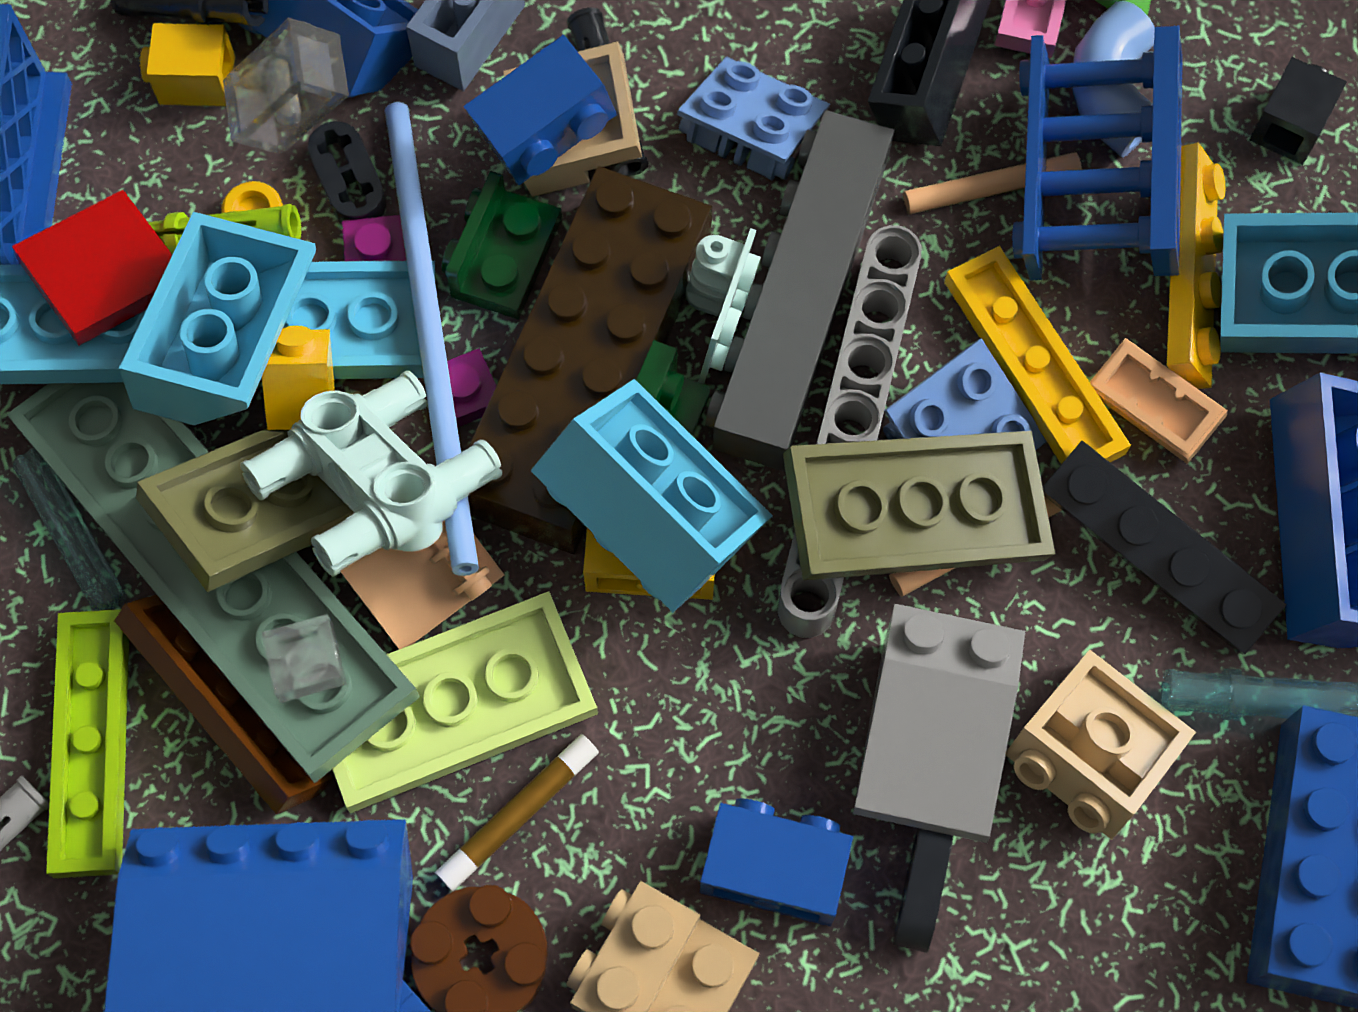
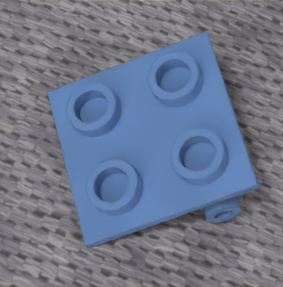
[677,57,830,180]
[883,338,1047,450]

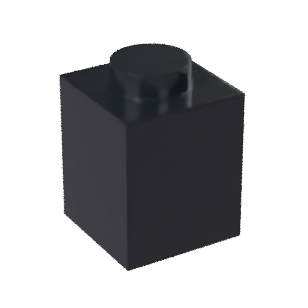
[1249,57,1347,165]

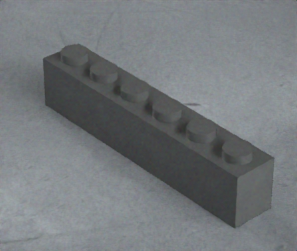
[705,110,894,471]

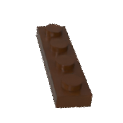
[114,594,333,815]

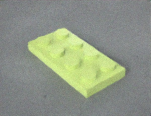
[333,591,598,813]

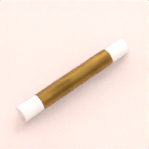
[435,734,599,892]

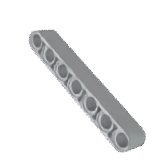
[778,225,922,638]

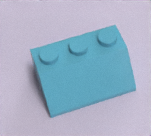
[119,212,316,425]
[531,379,773,613]

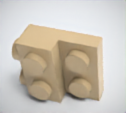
[503,42,642,197]
[1005,650,1196,840]
[566,881,760,1012]

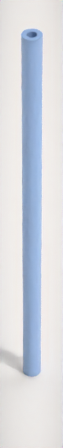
[385,102,479,576]

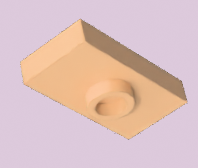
[1090,338,1228,464]

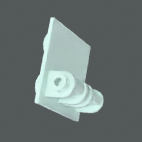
[685,228,761,384]

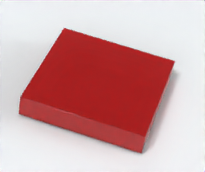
[12,190,172,346]

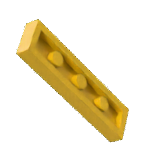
[1167,143,1226,389]
[944,246,1131,464]

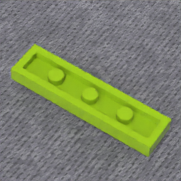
[46,609,129,878]

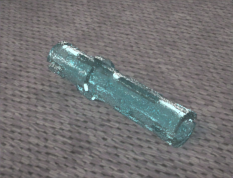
[1161,668,1358,721]

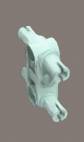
[240,371,502,576]

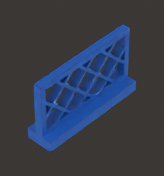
[0,4,72,265]

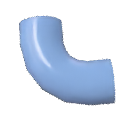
[1072,1,1154,157]

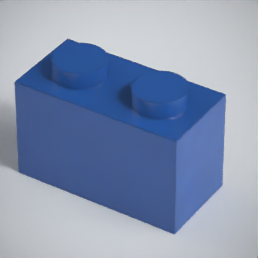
[463,34,618,185]
[700,798,854,927]

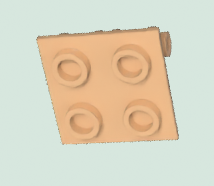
[340,520,504,649]

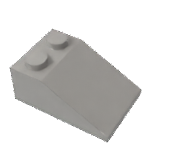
[853,604,1025,843]

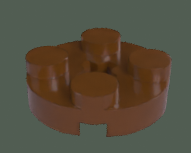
[410,885,548,1012]

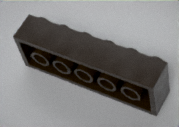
[468,166,712,555]

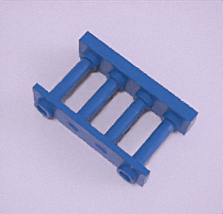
[1012,25,1183,281]

